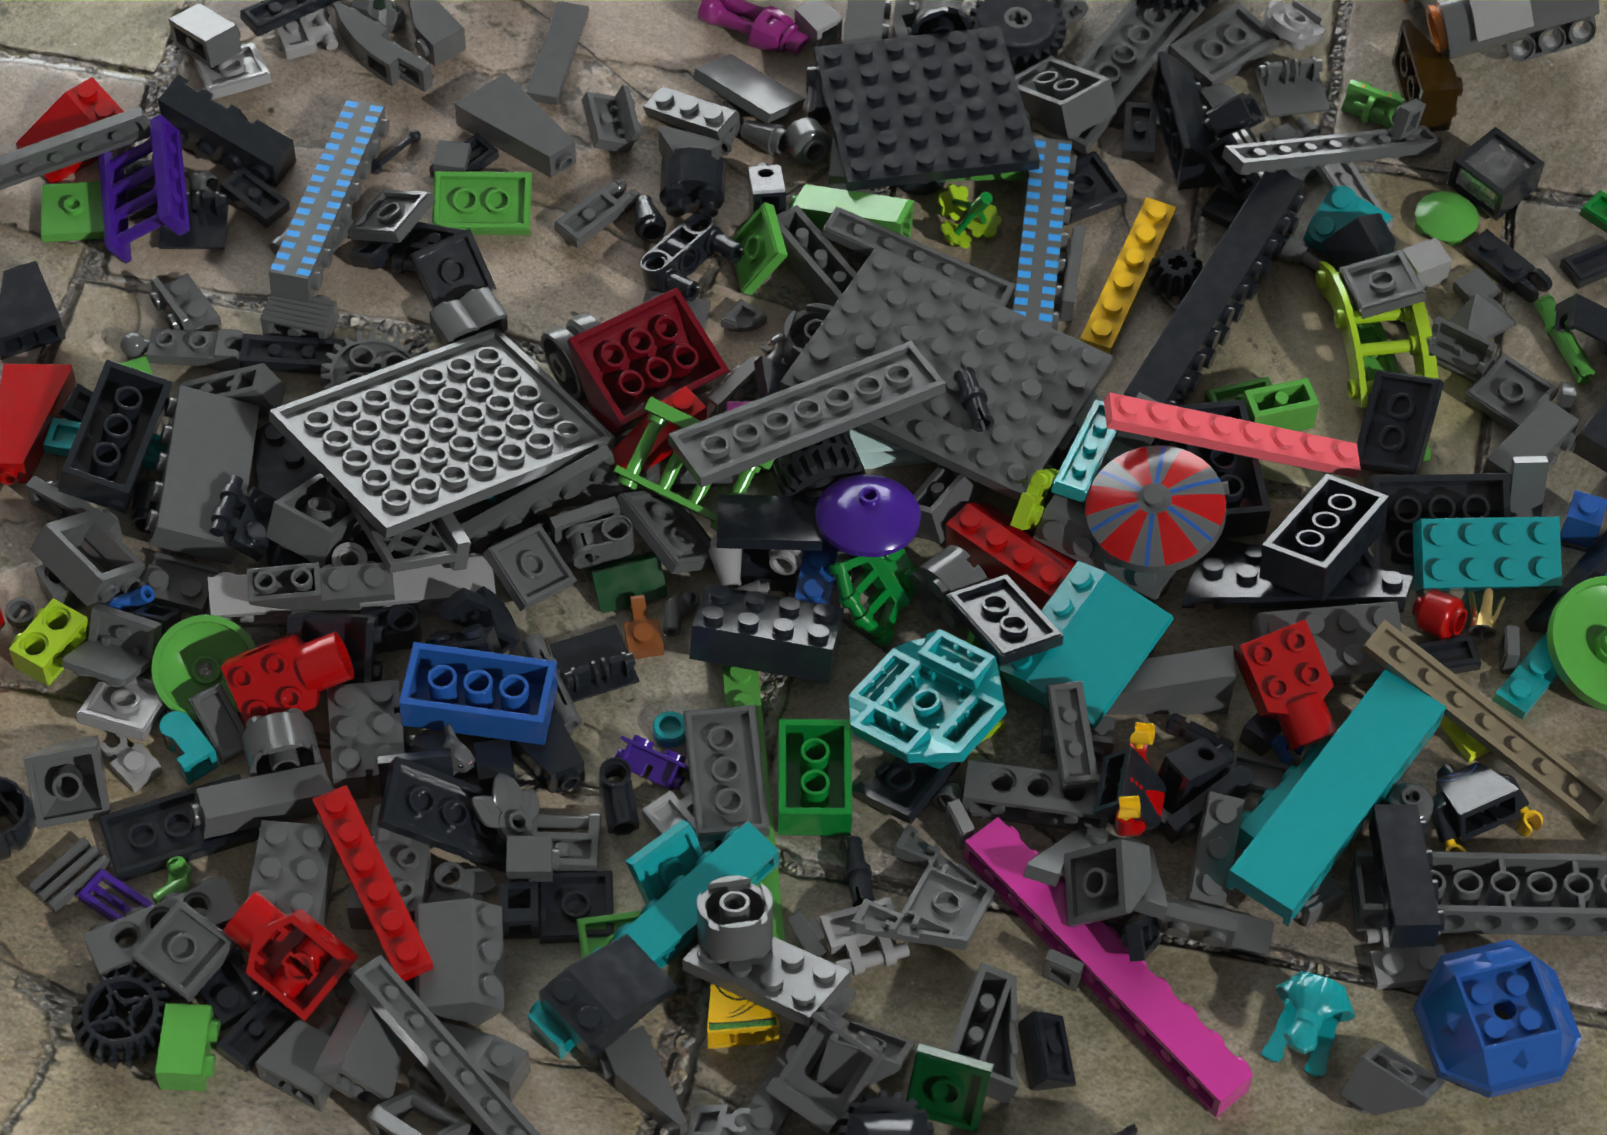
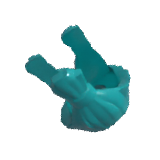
[1261,970,1355,1078]

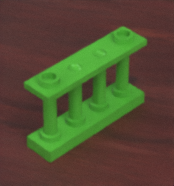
[612,397,774,531]

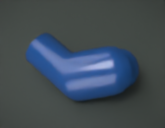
[106,585,155,612]

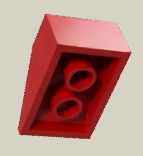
[16,77,124,184]

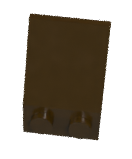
[1392,19,1463,132]

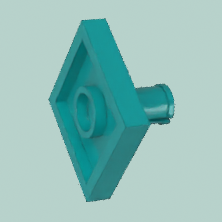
[625,819,704,904]

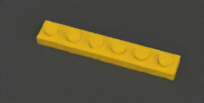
[1080,197,1177,355]

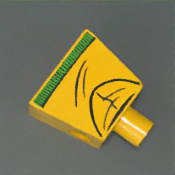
[707,983,780,1049]

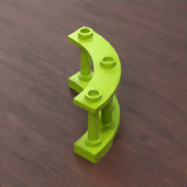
[1315,261,1439,408]

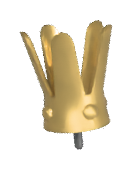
[1469,588,1505,641]

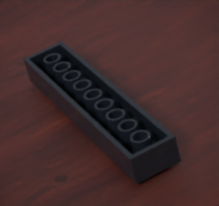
[1124,170,1305,446]

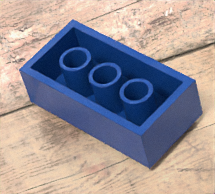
[399,642,558,745]

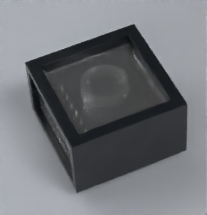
[1447,126,1545,221]

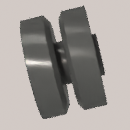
[541,312,600,399]

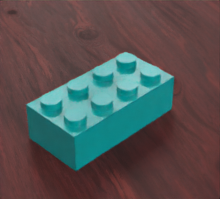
[1412,516,1562,592]

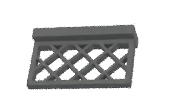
[343,496,471,573]

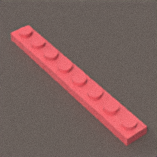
[1104,392,1361,478]

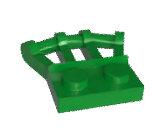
[828,548,917,647]

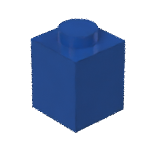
[1560,490,1607,549]

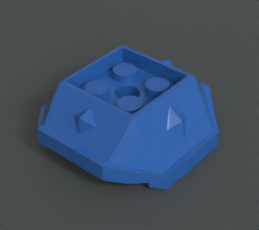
[1413,939,1582,1098]

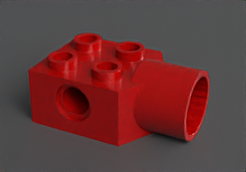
[1234,619,1338,751]
[221,631,354,728]
[222,891,360,1021]

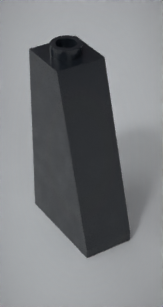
[510,706,585,794]

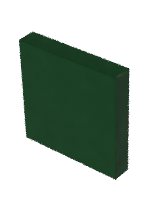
[906,1043,994,1133]

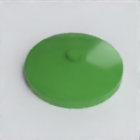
[1547,576,1607,712]

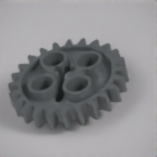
[319,331,421,390]

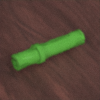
[1534,295,1597,385]

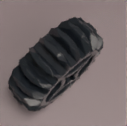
[71,968,171,1070]

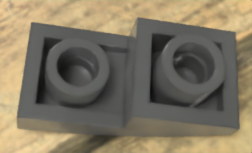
[892,0,917,38]

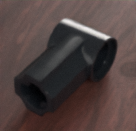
[806,65,830,125]
[599,757,640,836]

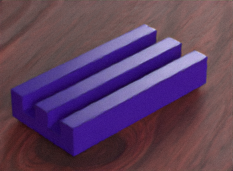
[77,868,155,922]

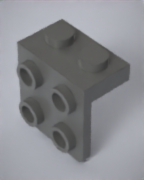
[62,603,162,687]

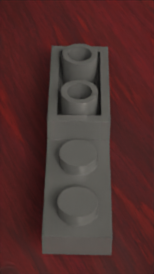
[334,1,433,92]
[247,562,395,611]

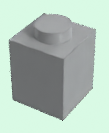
[794,0,842,49]
[1402,237,1452,289]

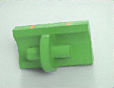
[1341,79,1405,128]

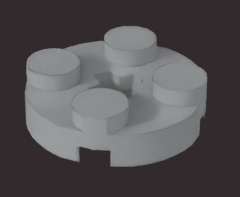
[1262,0,1326,50]

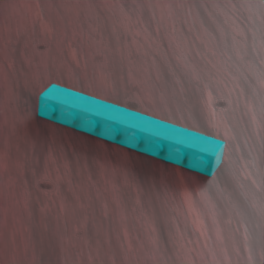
[528,821,779,1060]

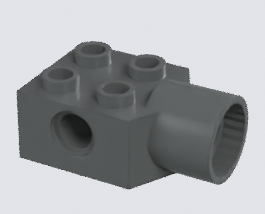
[346,804,432,930]

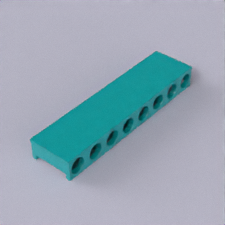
[1226,669,1447,926]

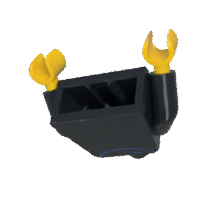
[1432,762,1543,852]

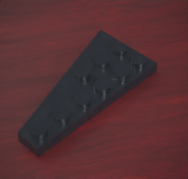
[1182,538,1413,608]

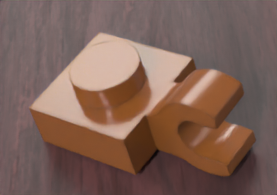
[624,595,664,659]

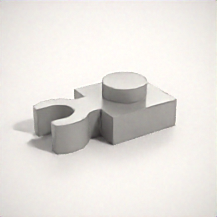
[100,733,163,793]

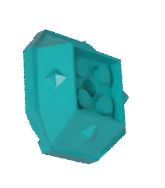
[848,629,1007,769]

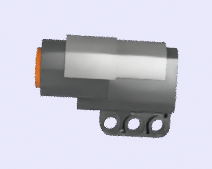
[1402,0,1600,62]

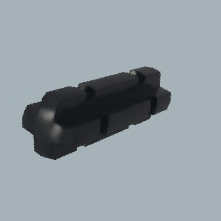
[1165,713,1234,751]

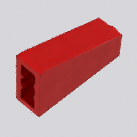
[0,364,77,485]

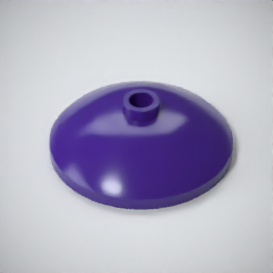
[815,474,921,557]

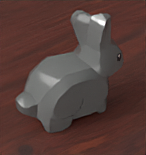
[404,723,475,780]

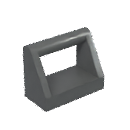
[367,1089,471,1135]

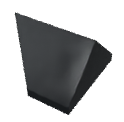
[1322,213,1396,271]

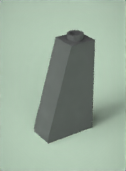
[455,73,576,178]
[1106,646,1236,715]
[313,961,415,1107]

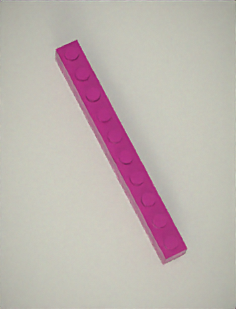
[963,817,1253,1117]

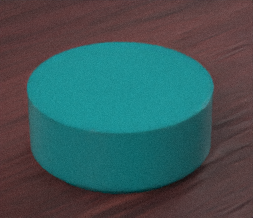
[652,711,686,748]

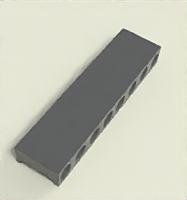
[1349,850,1607,936]

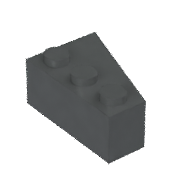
[947,962,1019,1105]

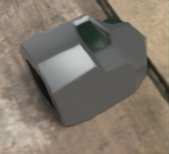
[351,0,406,33]

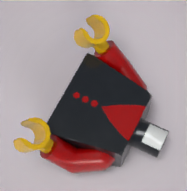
[1093,722,1171,836]

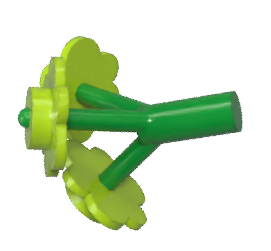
[938,184,1003,249]

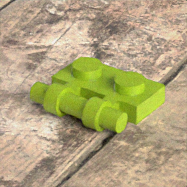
[1010,468,1059,530]

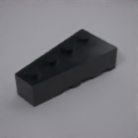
[158,74,296,187]

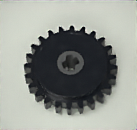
[969,0,1067,70]

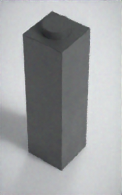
[190,762,334,839]

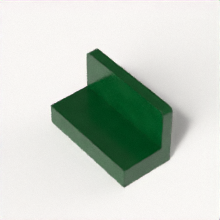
[586,551,668,613]

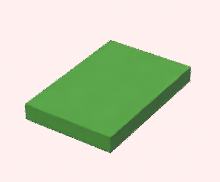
[432,171,532,235]

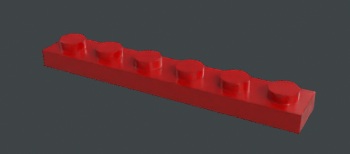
[312,785,434,982]

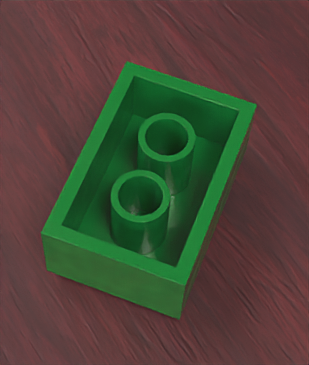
[778,719,852,836]

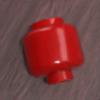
[1412,589,1467,639]

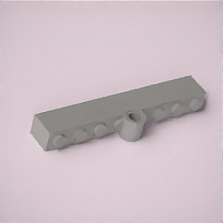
[207,542,496,628]

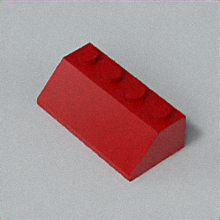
[946,503,1077,611]

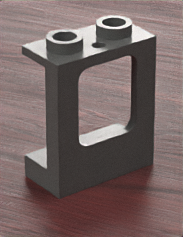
[765,1010,885,1134]

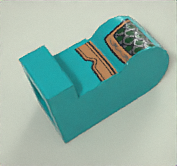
[159,711,219,785]

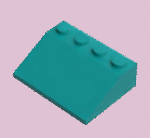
[999,561,1174,729]

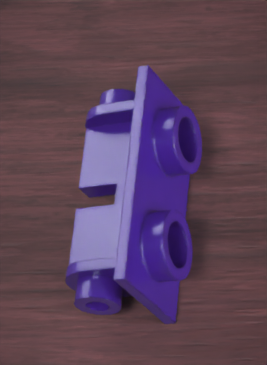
[615,734,689,790]

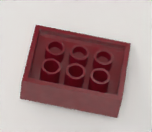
[567,287,730,437]

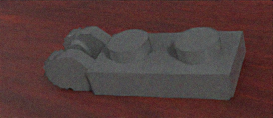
[554,178,641,248]

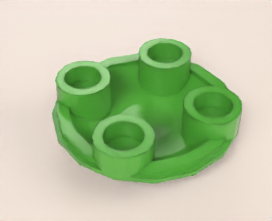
[1414,191,1479,247]

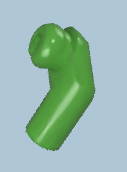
[151,856,192,904]

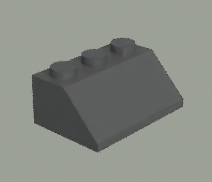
[414,898,505,1026]

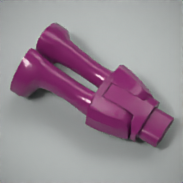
[697,0,809,55]

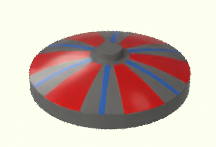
[1085,446,1227,574]

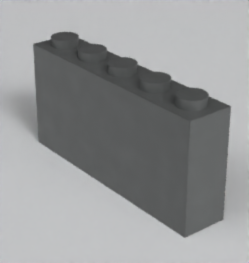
[146,385,260,565]

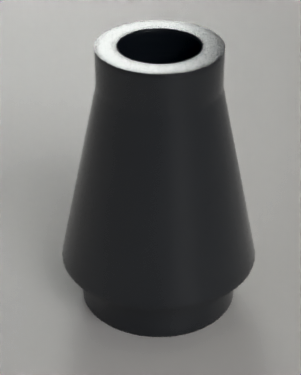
[634,195,667,242]

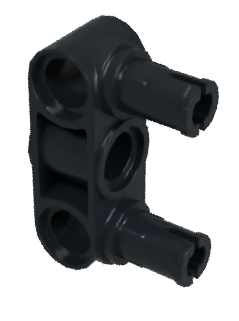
[640,213,744,302]

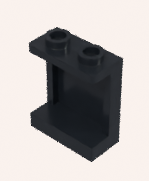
[287,610,384,685]

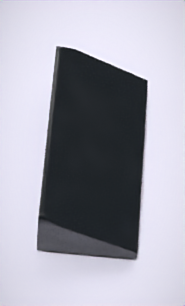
[1018,1011,1076,1091]

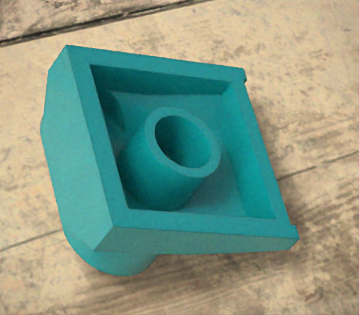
[1303,185,1393,256]

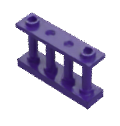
[97,115,190,264]

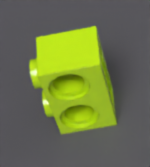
[9,598,90,687]

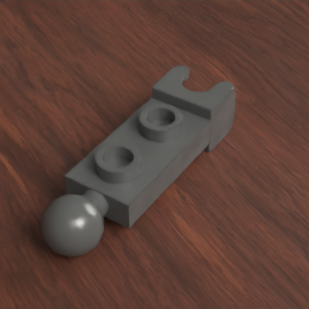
[120,328,244,371]

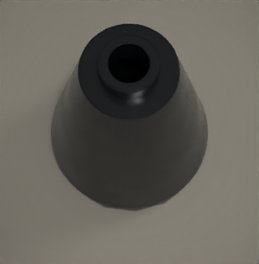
[911,0,974,36]

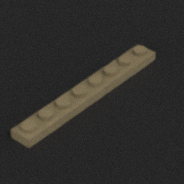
[1361,619,1607,829]

